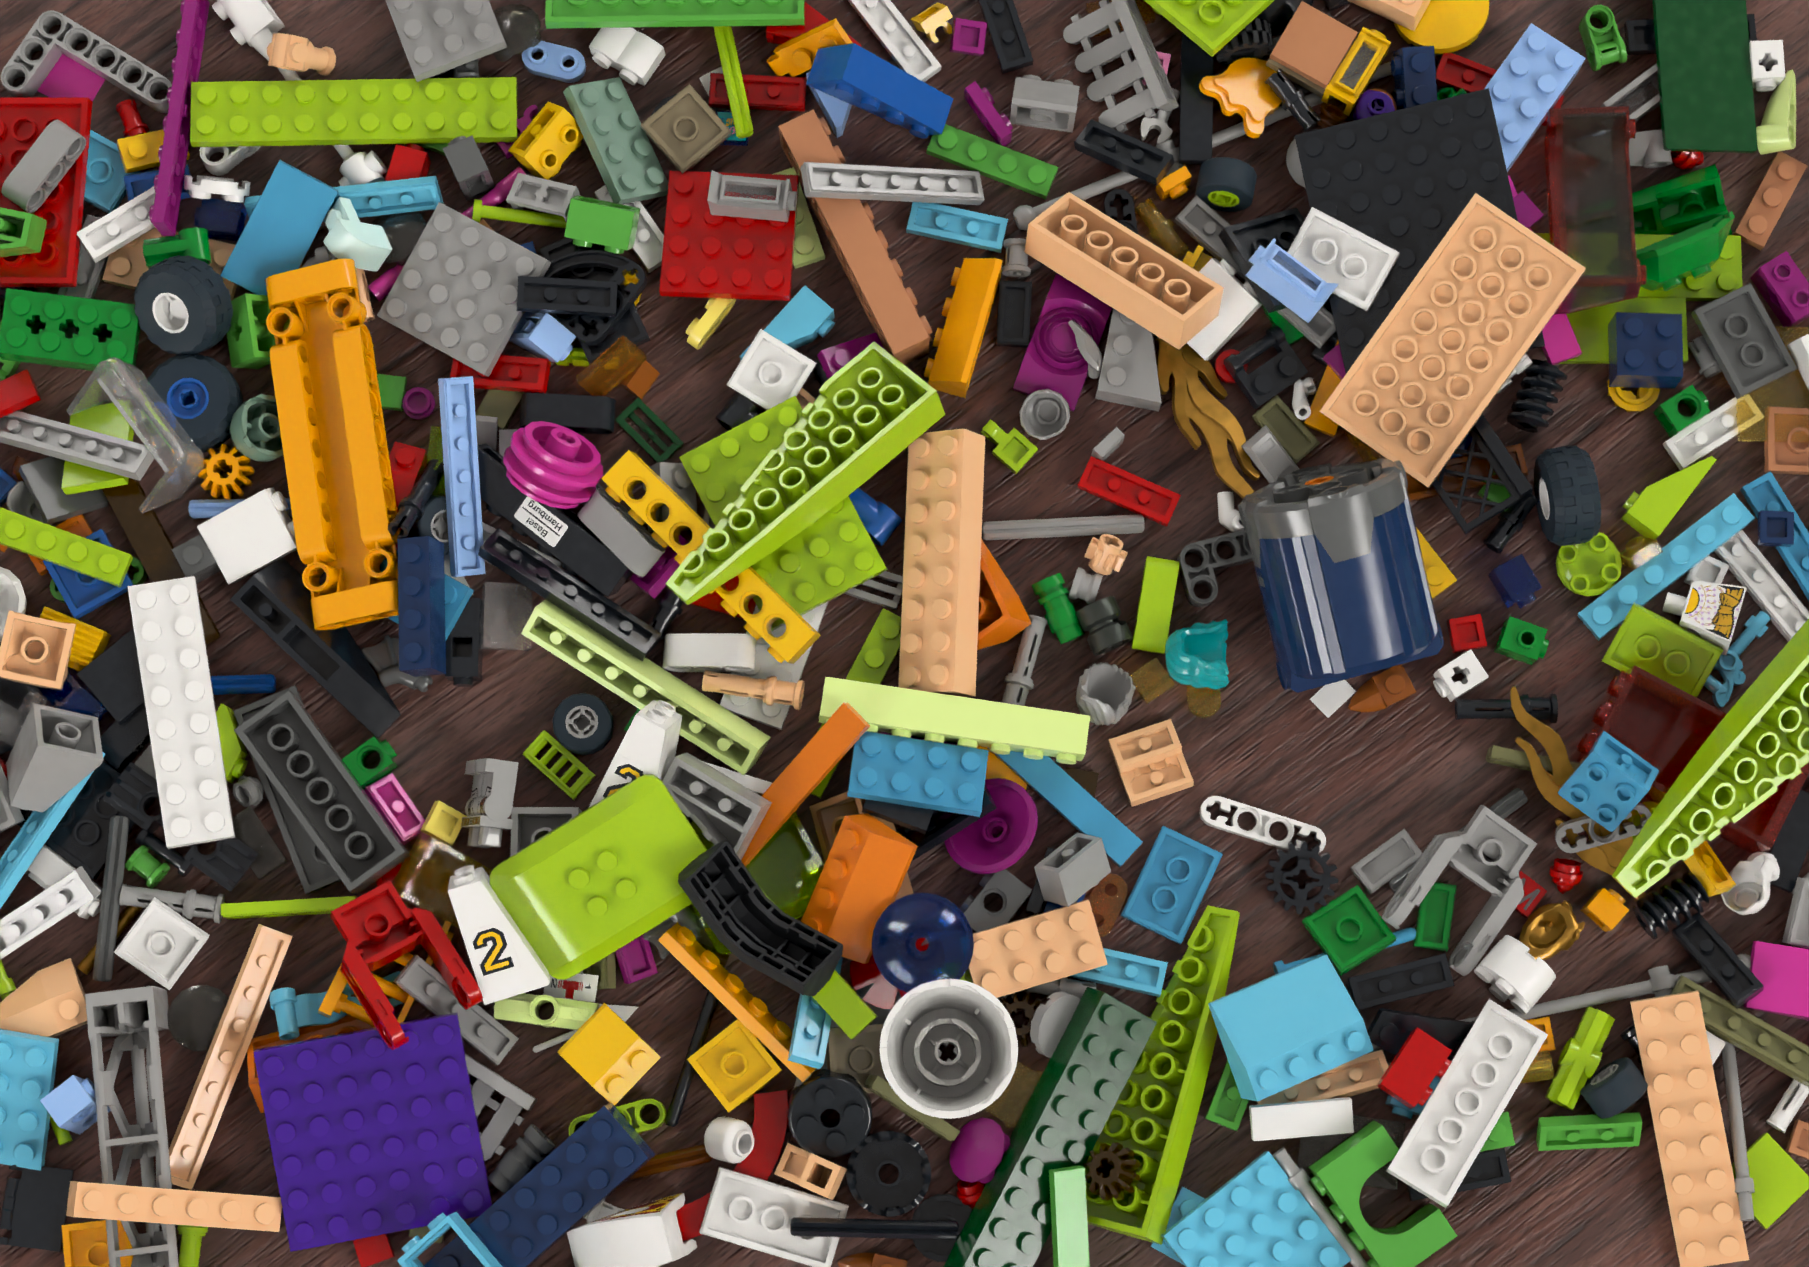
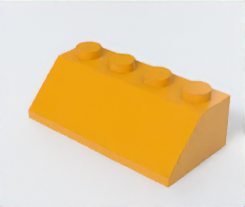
[924,258,1003,398]

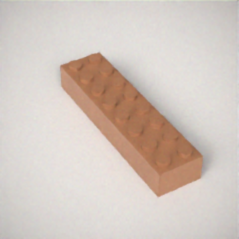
[778,109,932,365]

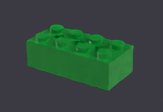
[0,288,141,376]

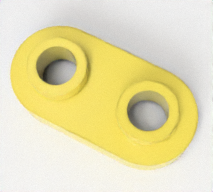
[685,298,736,350]

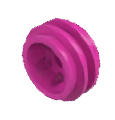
[503,421,603,509]

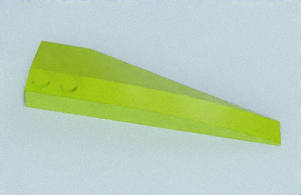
[666,341,945,605]

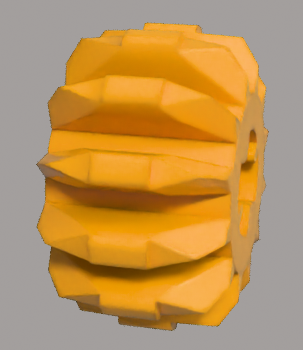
[197,444,255,500]

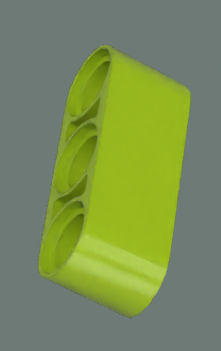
[1132,556,1180,654]
[569,1099,667,1136]

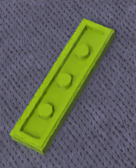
[221,896,358,920]

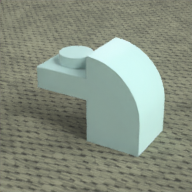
[323,197,393,272]

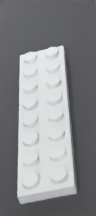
[127,576,235,849]

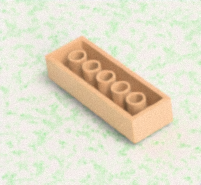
[1024,192,1224,350]

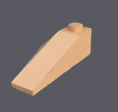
[0,958,87,1038]

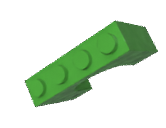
[1308,1120,1457,1267]

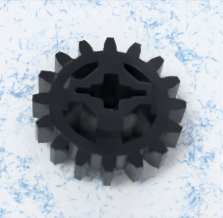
[1265,840,1338,914]

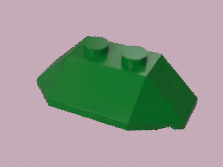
[1607,211,1735,291]

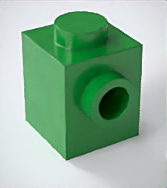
[1494,616,1549,665]

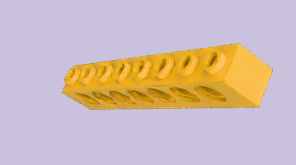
[601,450,821,664]

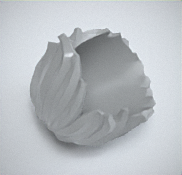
[1076,662,1136,726]

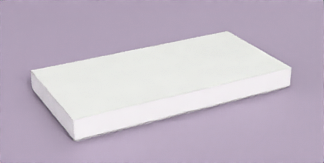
[699,1167,849,1267]

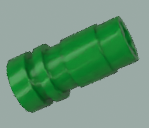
[1031,573,1084,645]

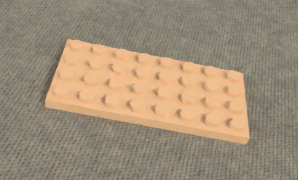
[1320,193,1586,488]

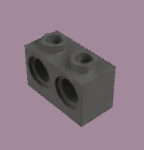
[443,135,495,201]

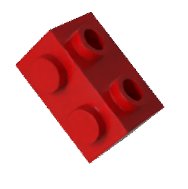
[1376,1027,1452,1109]

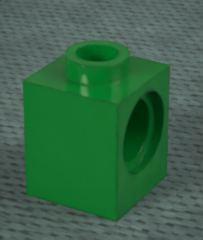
[1653,385,1711,438]
[342,736,398,789]

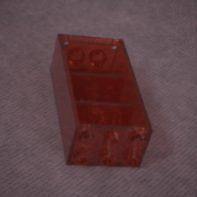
[1577,665,1809,854]

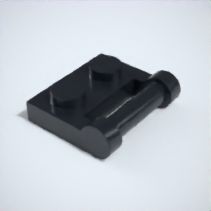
[1224,325,1308,409]

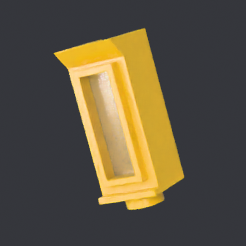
[1321,26,1391,116]

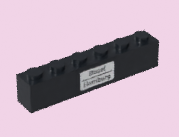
[478,444,632,597]

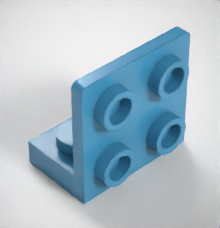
[1558,731,1659,832]

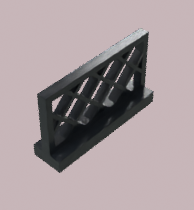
[1431,414,1533,535]

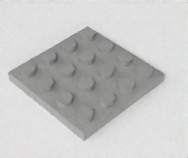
[377,202,551,377]

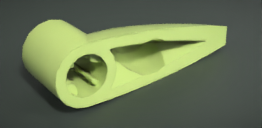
[1756,69,1796,155]

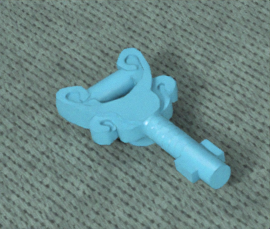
[1703,611,1771,708]

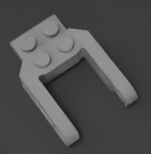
[1382,805,1537,976]

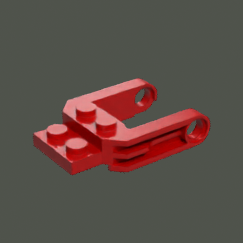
[330,881,483,1050]

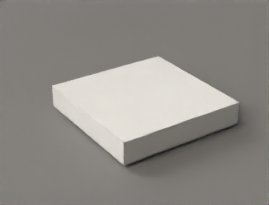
[726,329,816,410]
[114,897,210,990]

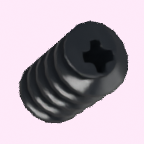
[1507,359,1568,433]
[1633,872,1709,939]

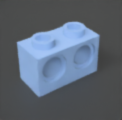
[40,1075,111,1135]

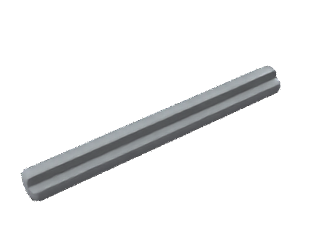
[982,514,1145,541]

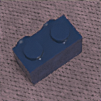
[1390,46,1437,110]

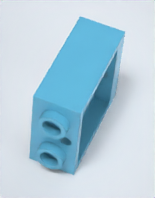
[397,1212,502,1267]

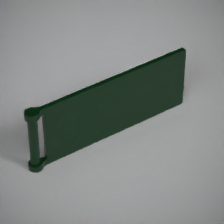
[1652,0,1758,153]

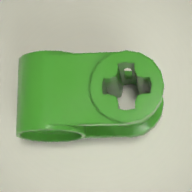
[1579,5,1627,71]

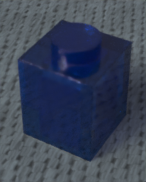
[194,198,247,241]
[1488,554,1542,609]

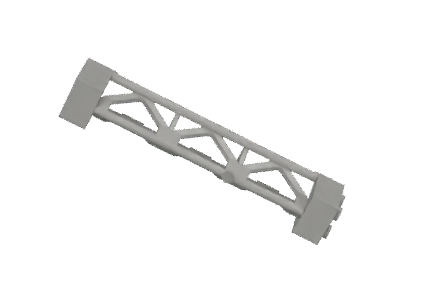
[85,986,179,1267]

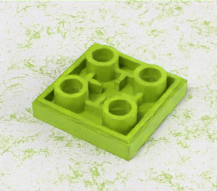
[1731,1132,1809,1229]

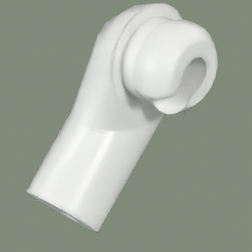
[1292,377,1317,420]
[1217,491,1244,533]

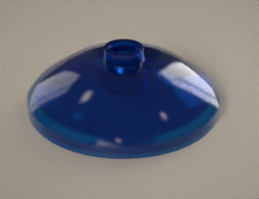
[872,893,974,993]

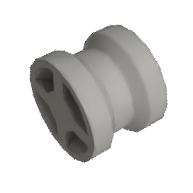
[1068,567,1103,605]

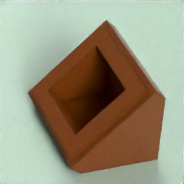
[615,355,660,400]

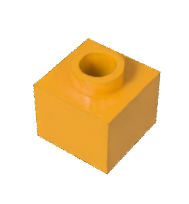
[1580,888,1629,932]

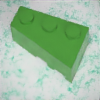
[0,207,47,257]

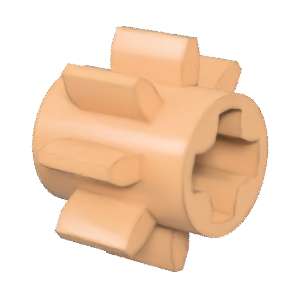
[1084,534,1128,575]

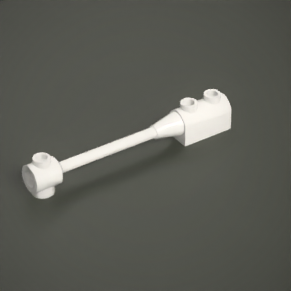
[212,0,388,186]

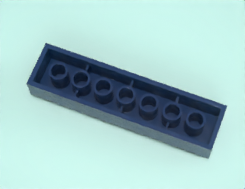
[424,1103,656,1267]

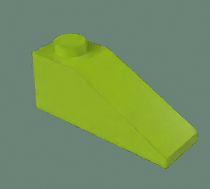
[1620,456,1717,542]

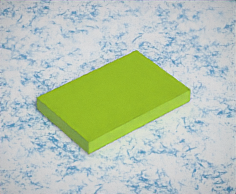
[61,399,137,495]
[1602,602,1723,708]

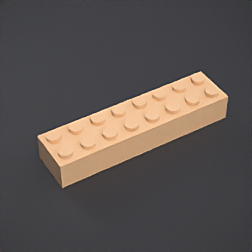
[898,429,985,697]

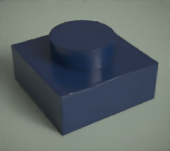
[1758,510,1794,547]

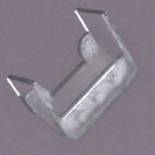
[66,357,204,514]

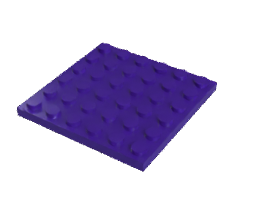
[253,1012,493,1252]

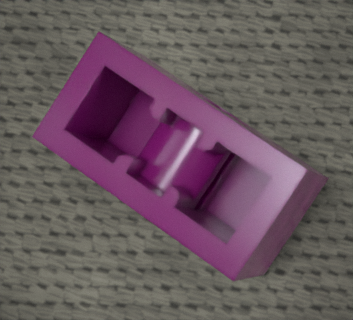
[1750,251,1809,331]

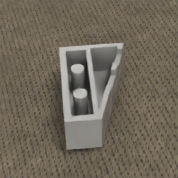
[1095,309,1162,412]
[662,752,772,860]

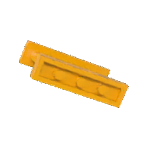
[318,920,454,1027]

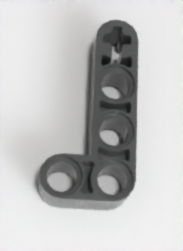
[1177,530,1253,608]

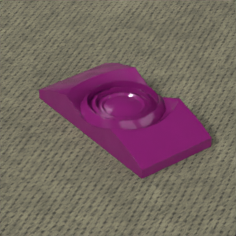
[1013,273,1112,412]

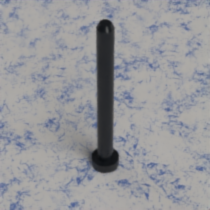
[665,986,718,1127]

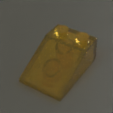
[392,832,492,929]

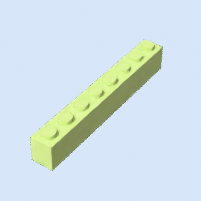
[521,600,771,775]
[818,676,1090,764]

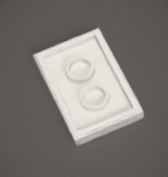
[1287,207,1400,312]

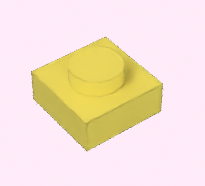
[420,801,467,846]

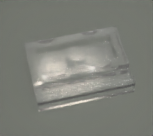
[481,582,532,651]

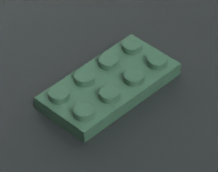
[563,77,668,205]

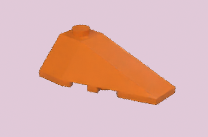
[977,538,1032,650]

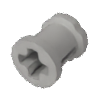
[1002,238,1031,277]

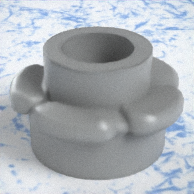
[233,775,264,807]

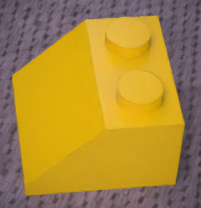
[557,1003,661,1106]

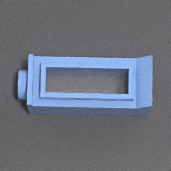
[1245,238,1338,323]

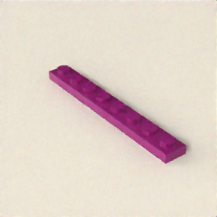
[149,0,210,236]

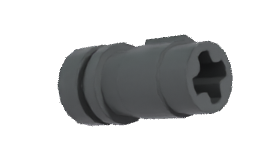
[488,1124,556,1194]

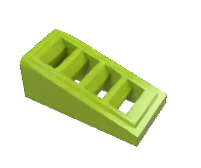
[522,730,596,800]

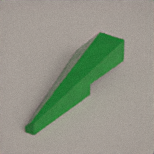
[1559,164,1732,235]

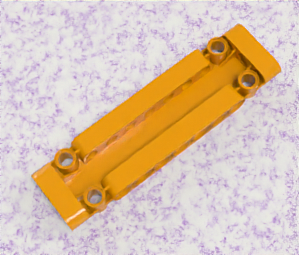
[265,259,400,630]

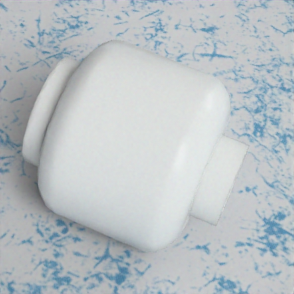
[704,1116,755,1164]

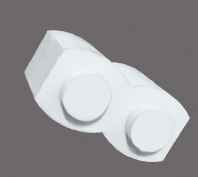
[589,28,666,86]

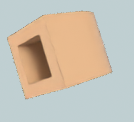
[774,1143,847,1200]

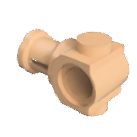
[267,33,336,76]

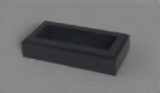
[996,280,1032,348]

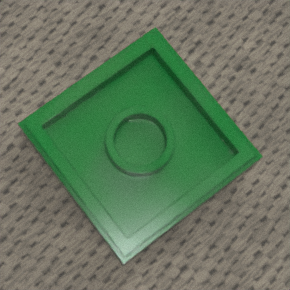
[1302,885,1396,976]

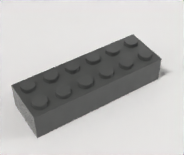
[234,691,411,895]

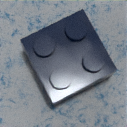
[1608,312,1683,389]

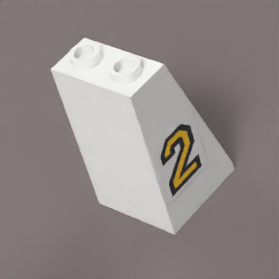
[589,700,682,808]
[448,865,550,1005]

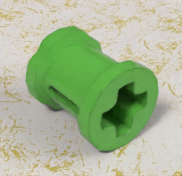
[125,845,170,889]

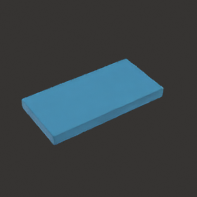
[220,160,339,295]

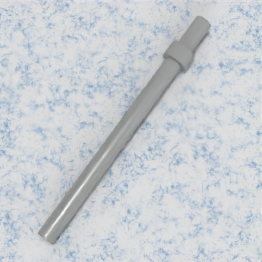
[1720,1038,1755,1221]
[1273,1147,1369,1267]

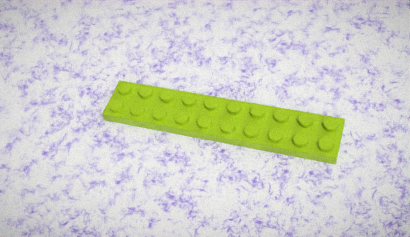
[190,77,518,147]

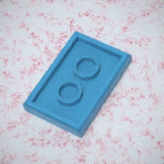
[1120,826,1223,945]

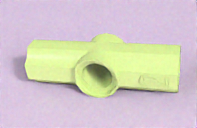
[494,993,599,1030]

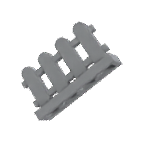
[1063,0,1179,132]
[465,1053,538,1161]

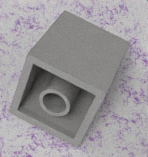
[6,703,103,813]

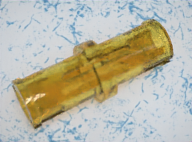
[1135,198,1189,259]

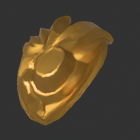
[1519,900,1585,960]

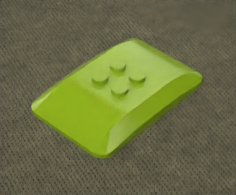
[490,774,707,980]

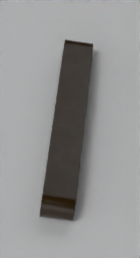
[102,478,221,645]

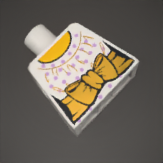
[1662,581,1747,656]

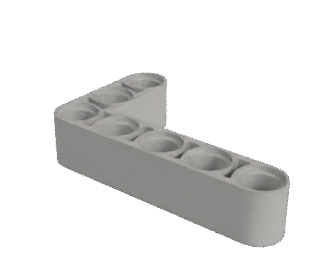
[1,10,172,113]

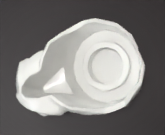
[1721,852,1780,915]

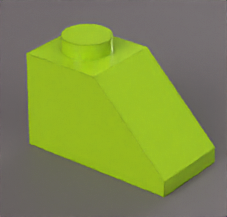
[216,703,248,783]

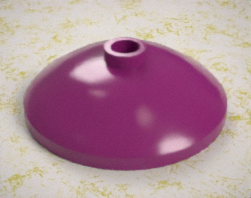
[944,778,1038,874]

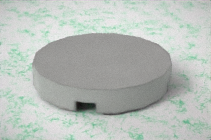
[1030,991,1080,1058]

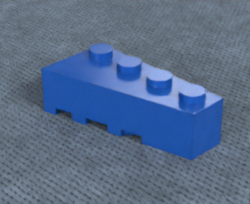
[806,43,953,138]

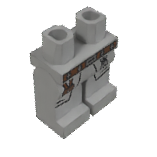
[461,758,518,849]

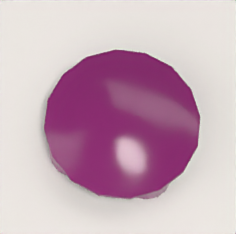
[949,1117,1010,1184]

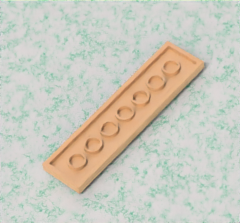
[1630,990,1749,1267]

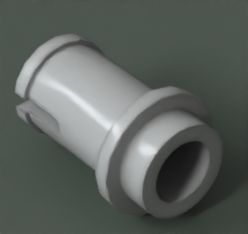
[1688,336,1722,379]

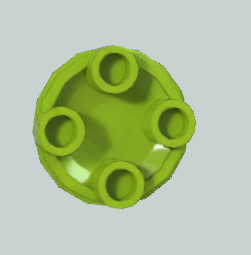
[1556,532,1622,597]

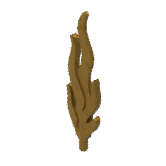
[1155,336,1260,499]
[1510,686,1646,902]

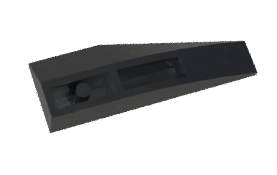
[230,557,401,739]

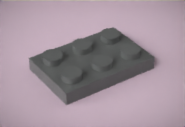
[1691,283,1798,399]

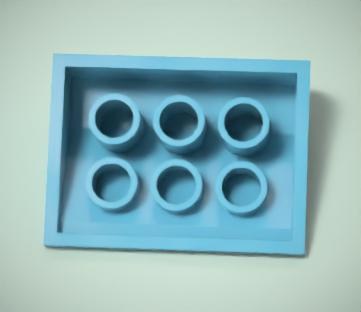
[1208,954,1374,1102]

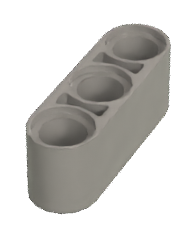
[1,119,86,213]
[578,488,665,577]

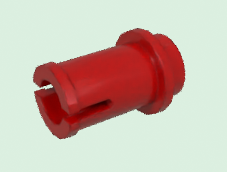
[116,99,149,138]

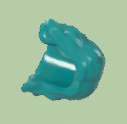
[1165,619,1229,690]

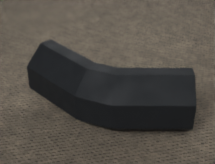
[678,840,843,996]

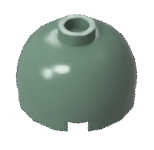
[230,394,284,462]

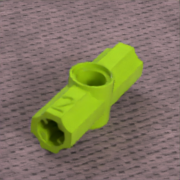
[1545,1006,1615,1110]

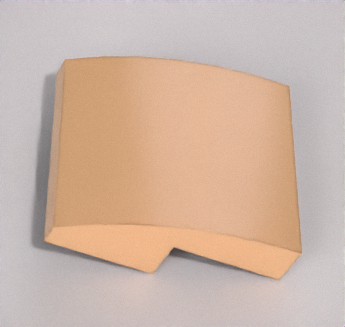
[1108,719,1194,807]

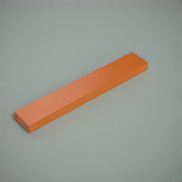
[741,703,870,867]

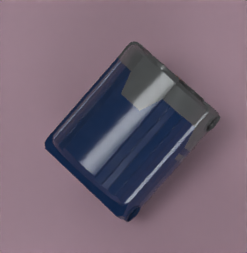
[1238,458,1444,693]

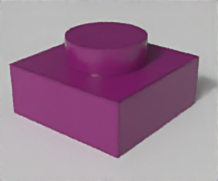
[950,18,987,56]

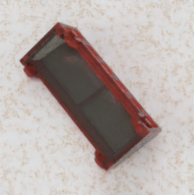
[1544,106,1647,314]

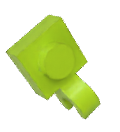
[980,419,1038,475]

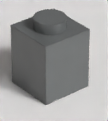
[171,534,221,584]

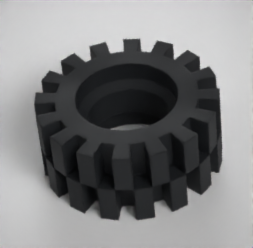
[1216,18,1274,66]

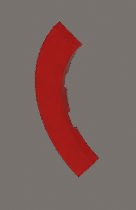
[676,1090,788,1241]

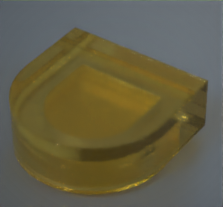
[1186,685,1221,718]

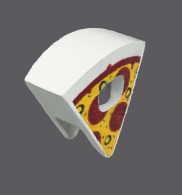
[567,1193,697,1267]

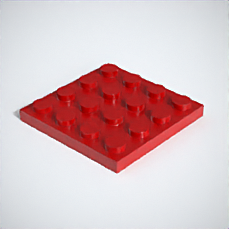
[659,171,799,301]

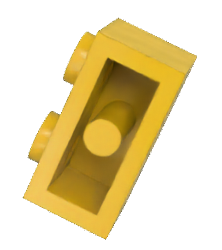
[508,101,584,180]

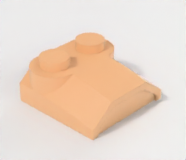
[0,610,76,690]

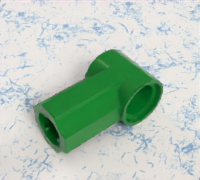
[143,227,211,269]

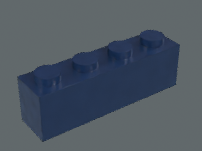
[397,536,446,677]

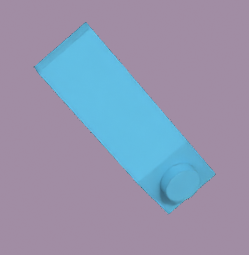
[740,285,835,361]

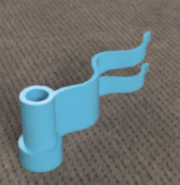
[269,971,403,1040]

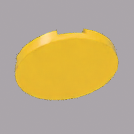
[1394,0,1489,54]

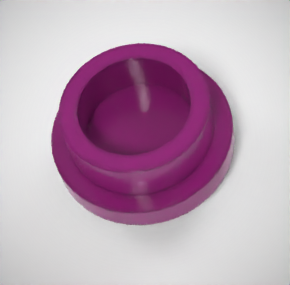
[402,387,435,420]

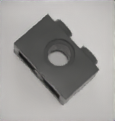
[958,869,1032,933]

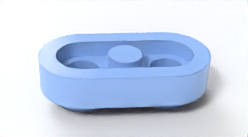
[522,40,586,83]

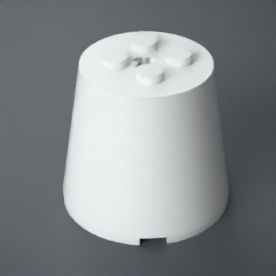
[880,979,1018,1119]

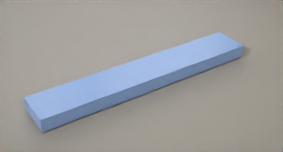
[438,376,486,577]

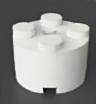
[1474,935,1556,1015]

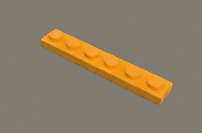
[658,922,816,1082]

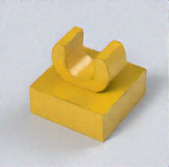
[911,2,953,43]

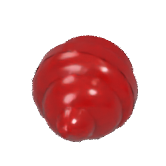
[1671,151,1704,170]
[1549,858,1583,894]
[956,1180,986,1209]

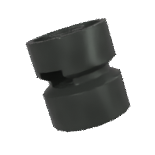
[1076,596,1133,656]

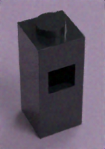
[445,598,484,687]

